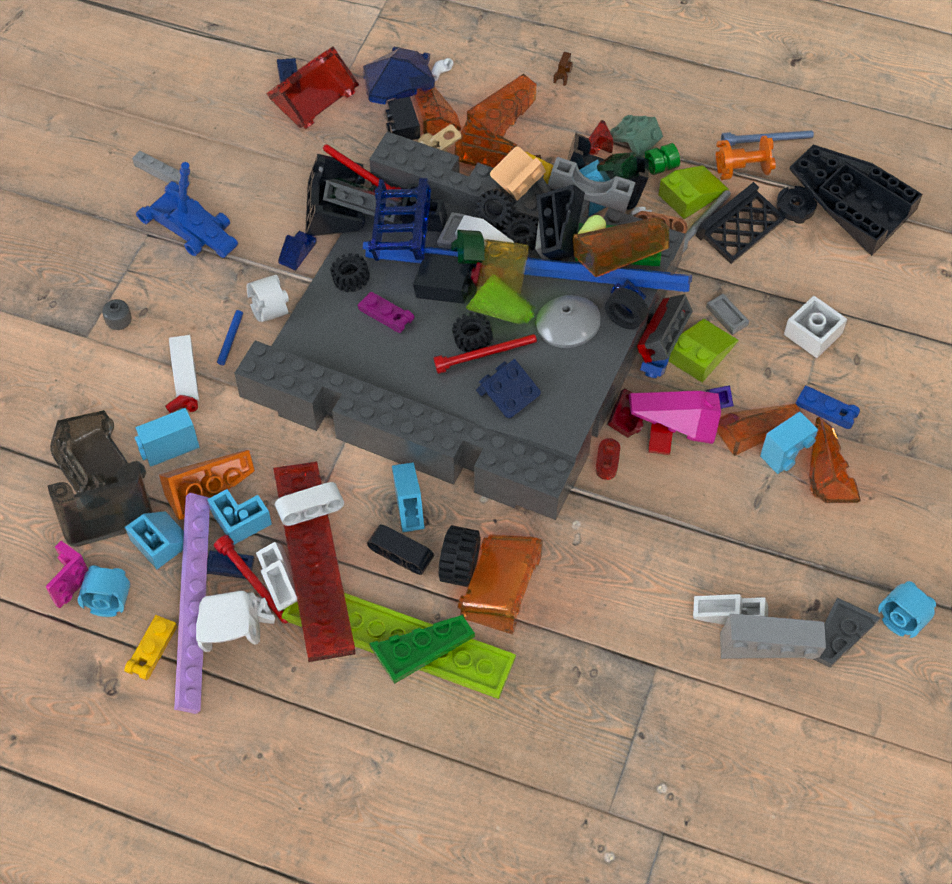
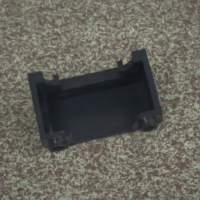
[567,133,649,210]
[305,154,365,236]

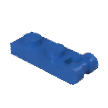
[795,385,860,429]

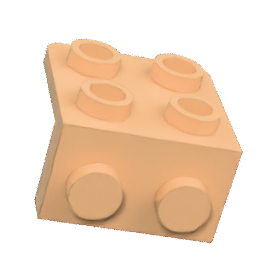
[490,147,546,201]

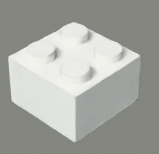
[784,296,847,358]

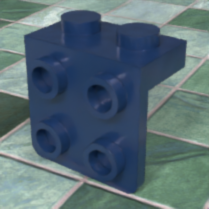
[476,358,541,419]

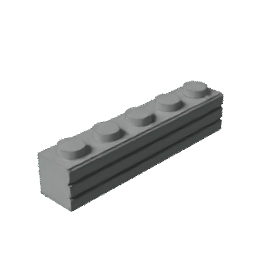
[132,151,190,186]

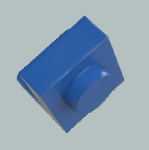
[640,356,670,378]

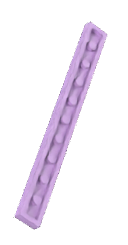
[174,493,210,714]

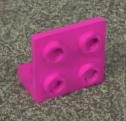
[46,541,88,608]

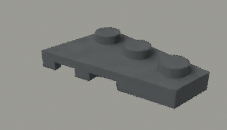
[813,598,880,668]

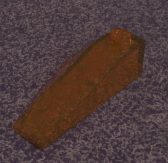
[408,76,461,135]

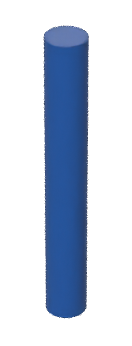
[217,310,243,365]

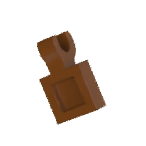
[553,52,573,86]

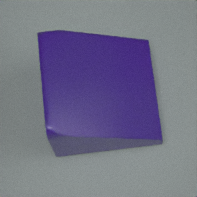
[706,385,734,409]

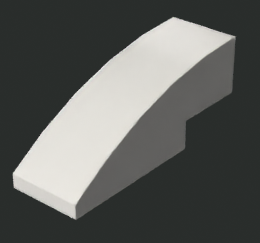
[169,335,199,401]
[256,542,299,611]
[693,594,768,625]

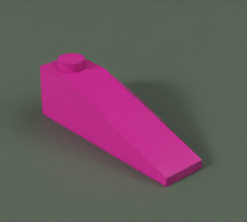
[629,391,721,444]

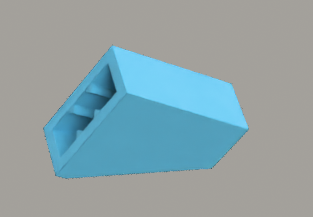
[392,462,425,532]

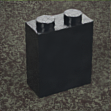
[413,253,476,304]

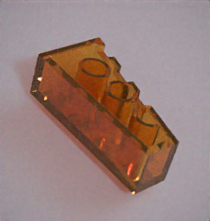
[467,74,537,149]

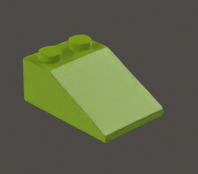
[658,165,729,219]
[668,319,738,383]

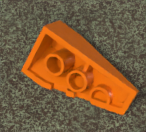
[159,450,255,520]

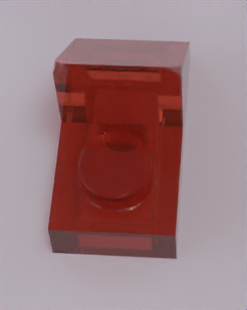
[588,120,614,155]

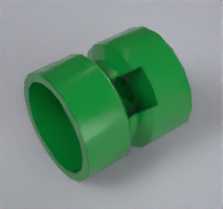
[645,143,680,175]

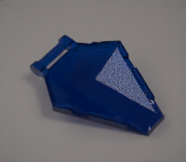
[363,46,435,105]

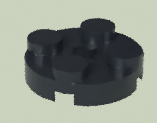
[776,186,817,224]

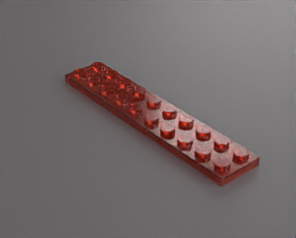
[273,461,356,662]

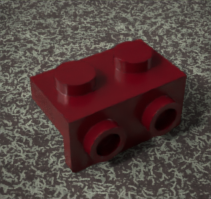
[607,388,644,438]

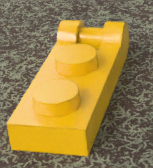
[124,615,178,680]

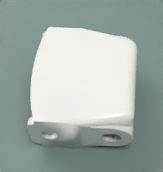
[196,591,260,652]

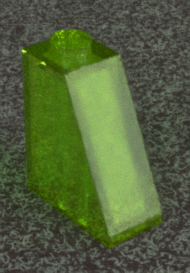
[466,274,536,324]

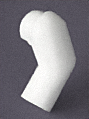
[429,58,454,81]

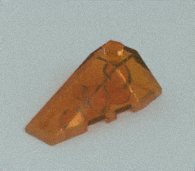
[717,403,805,456]
[809,416,861,503]

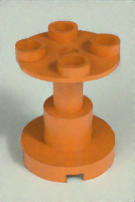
[715,135,776,180]

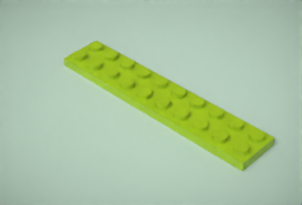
[282,577,516,699]

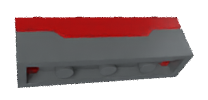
[637,294,693,363]

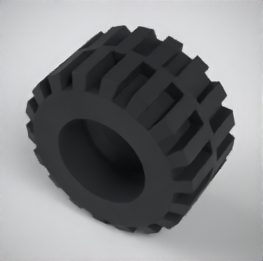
[438,525,481,587]

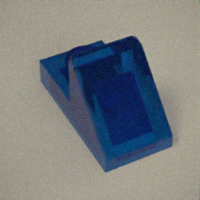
[278,230,317,271]

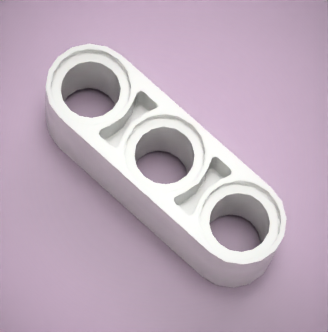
[275,482,344,526]

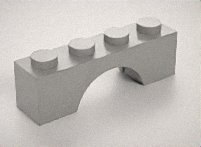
[548,157,635,213]

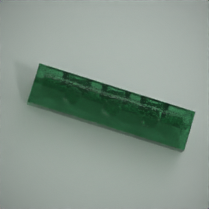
[597,152,637,180]

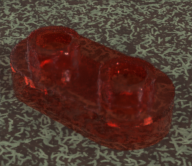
[595,438,620,480]

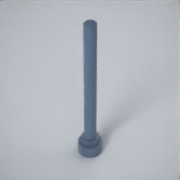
[721,130,814,147]

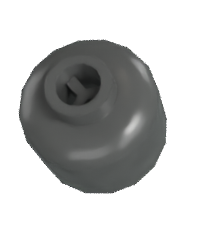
[102,299,132,330]

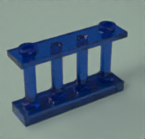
[368,178,431,261]

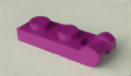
[357,292,415,333]

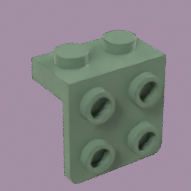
[606,115,663,157]

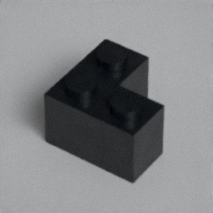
[385,97,420,140]
[399,184,447,232]

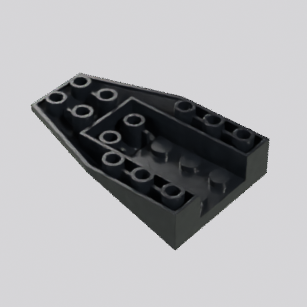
[789,144,923,256]

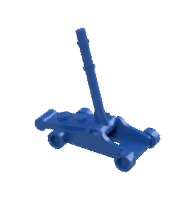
[136,162,238,258]

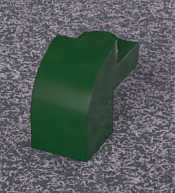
[451,230,485,264]

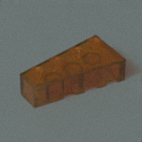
[573,217,670,277]

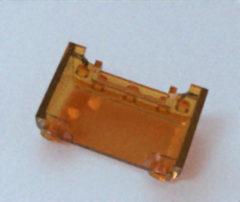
[458,534,543,635]

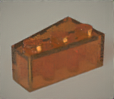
[455,119,517,168]

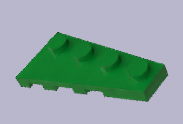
[369,615,475,684]

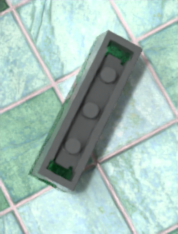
[323,178,403,222]

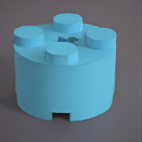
[77,565,130,617]
[878,581,936,638]

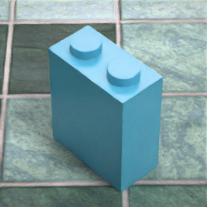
[134,408,200,467]

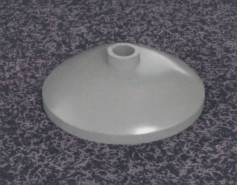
[536,295,601,348]

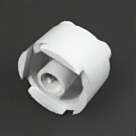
[246,275,289,322]

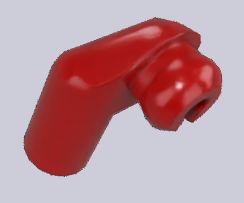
[165,395,198,414]

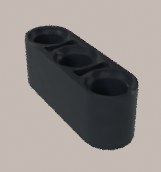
[367,524,435,575]

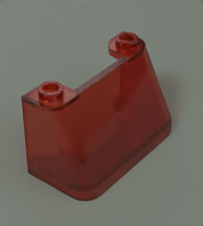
[266,46,359,129]

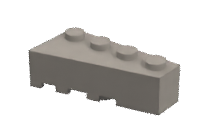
[720,613,826,659]

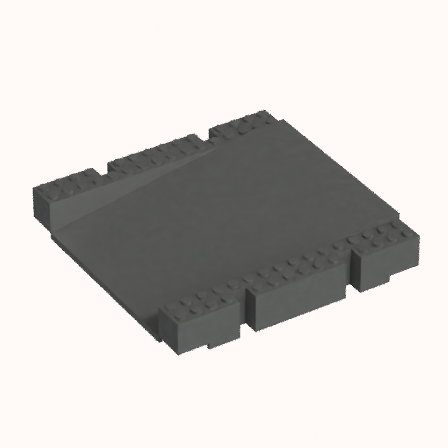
[234,132,686,520]

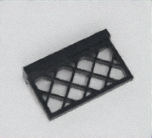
[695,182,786,264]

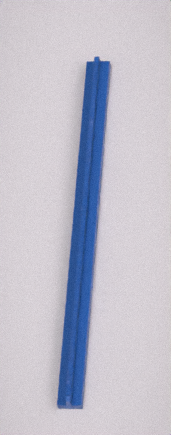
[363,241,692,292]

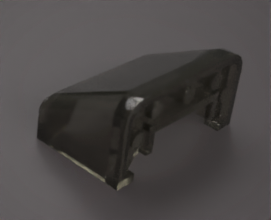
[50,410,147,509]
[47,461,153,547]

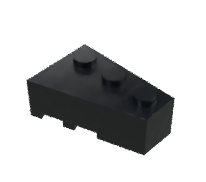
[536,184,585,260]

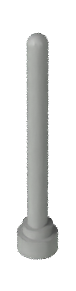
[682,190,731,254]

